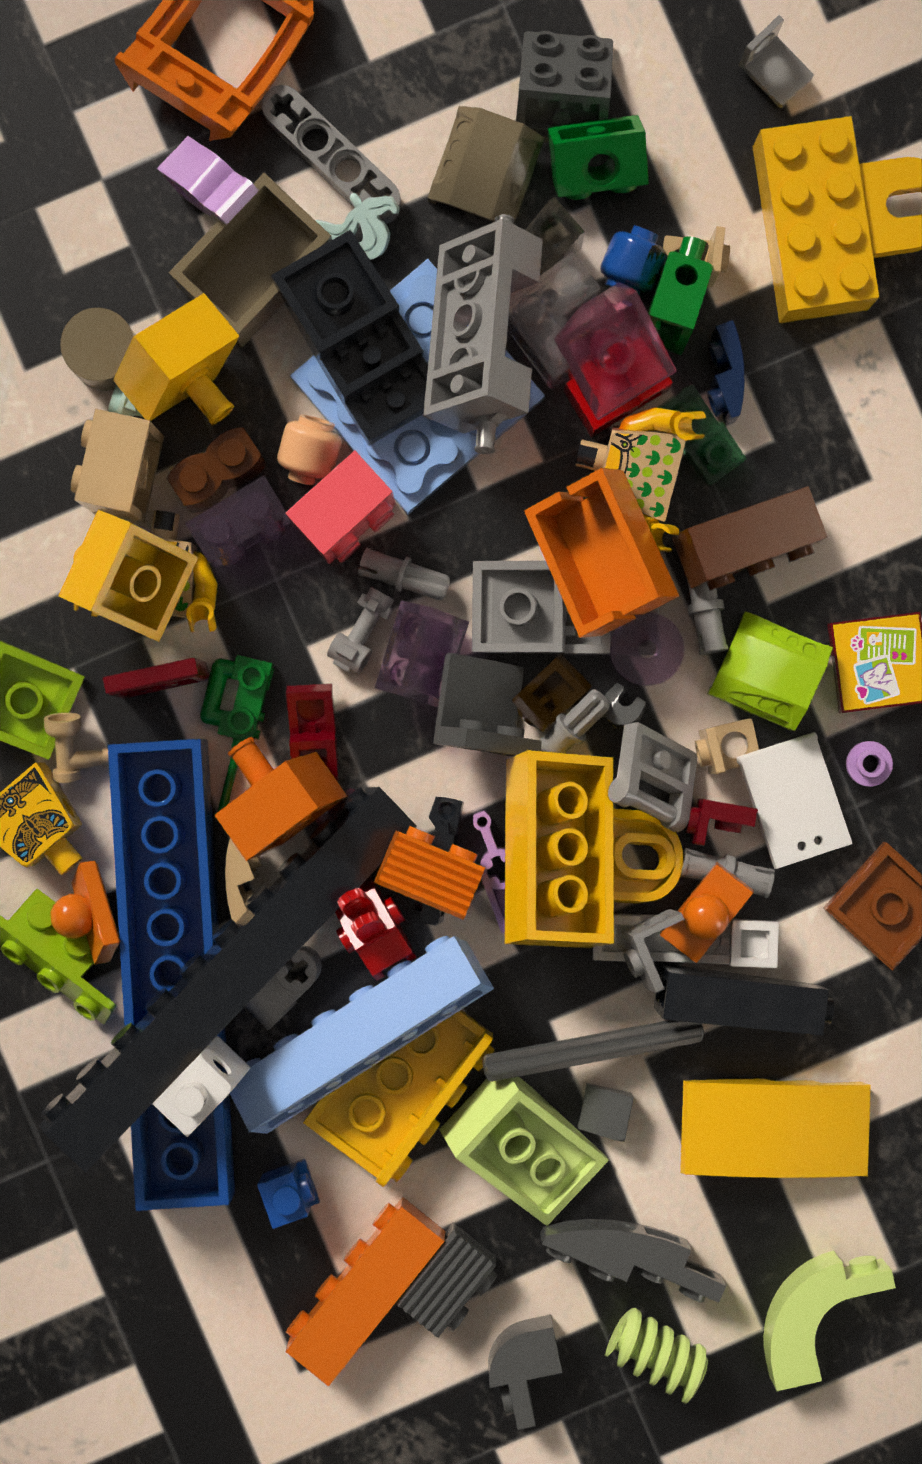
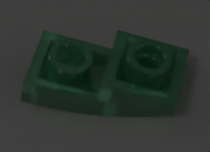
[657,384,747,486]

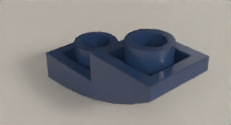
[707,320,745,426]

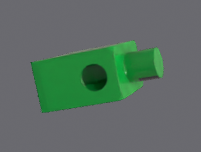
[639,236,713,355]

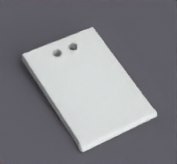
[737,732,853,869]

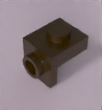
[512,653,592,732]

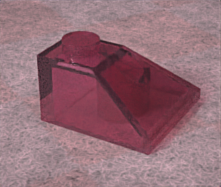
[554,282,677,420]

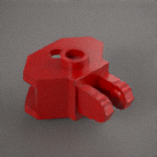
[335,877,416,981]

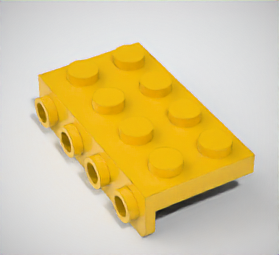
[303,1010,495,1187]

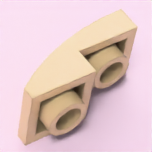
[225,839,262,922]

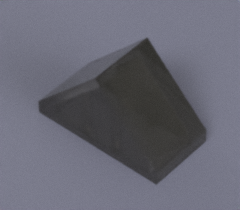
[525,197,585,294]

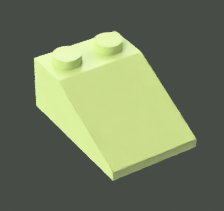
[439,1077,609,1226]

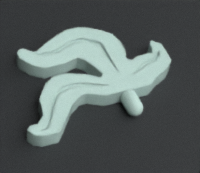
[315,193,400,260]

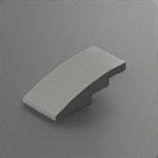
[472,561,659,656]

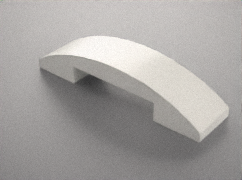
[593,914,779,968]

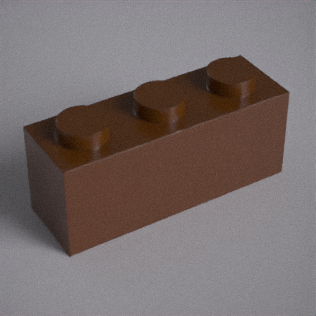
[672,486,828,591]

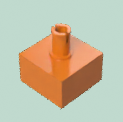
[215,737,348,861]

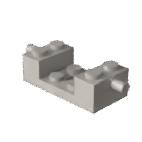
[423,214,543,454]

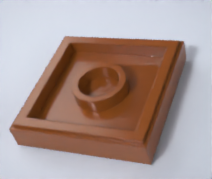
[823,842,922,971]

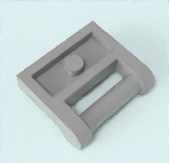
[608,722,697,832]

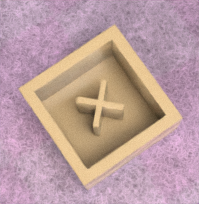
[71,409,164,524]

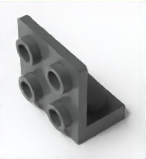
[516,31,613,137]
[433,653,542,756]

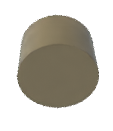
[60,308,136,391]

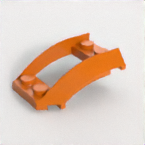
[115,0,314,141]

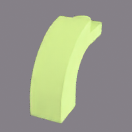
[763,1251,896,1391]

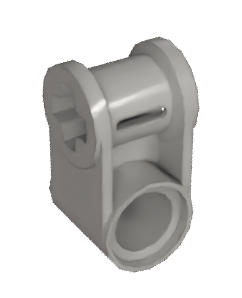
[245,945,322,1030]

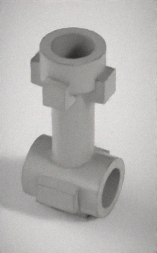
[327,587,394,674]

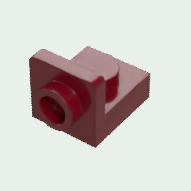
[685,798,758,846]

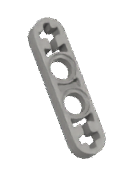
[262,85,401,224]

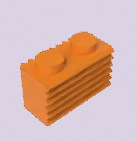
[374,826,485,920]

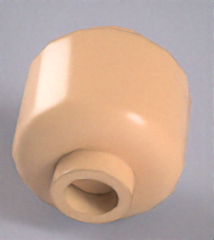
[277,414,342,485]

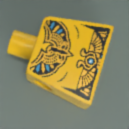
[0,762,83,876]

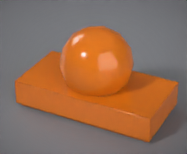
[50,860,120,965]
[660,862,754,963]

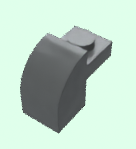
[488,1314,562,1430]

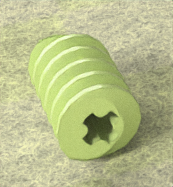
[605,1308,708,1404]

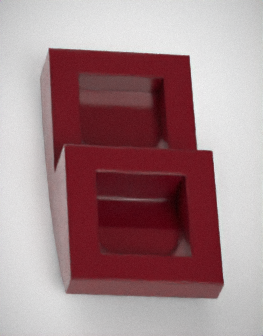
[286,683,339,781]

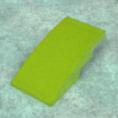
[0,640,85,760]

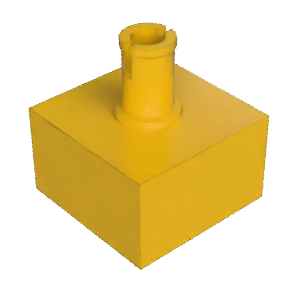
[113,293,240,425]
[58,510,198,642]

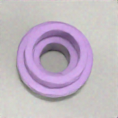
[846,741,893,787]

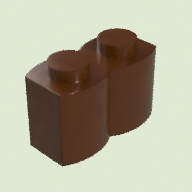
[166,427,266,513]

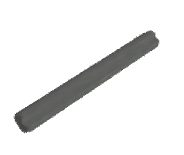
[483,1020,704,1082]

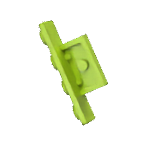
[0,888,116,1024]

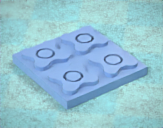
[290,259,545,515]

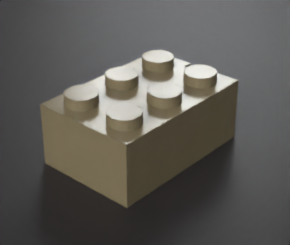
[169,173,332,348]

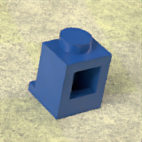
[257,1159,320,1229]

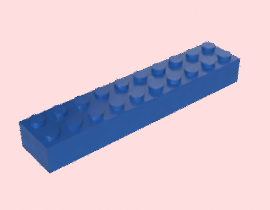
[108,739,235,1211]

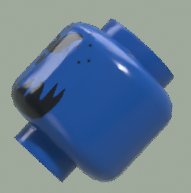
[600,225,667,298]

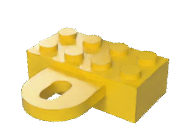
[753,116,922,323]
[505,750,683,948]

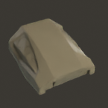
[427,106,544,225]

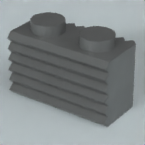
[396,1222,497,1338]

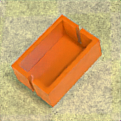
[524,468,679,638]

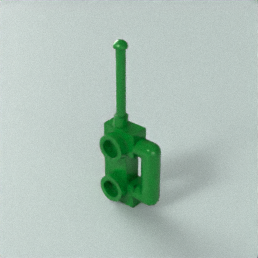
[200,655,274,819]

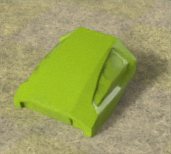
[707,611,833,731]

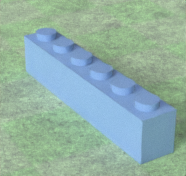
[230,936,494,1134]

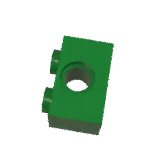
[548,115,649,200]

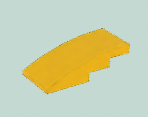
[680,1078,871,1178]

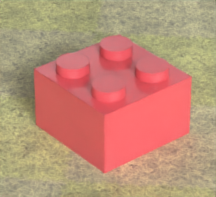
[285,450,396,564]

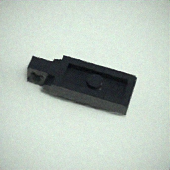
[415,797,464,926]

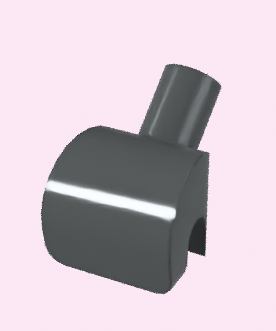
[600,683,647,729]

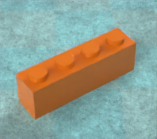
[285,1197,445,1387]

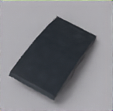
[271,229,428,446]

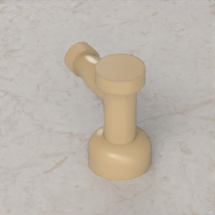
[44,713,109,783]

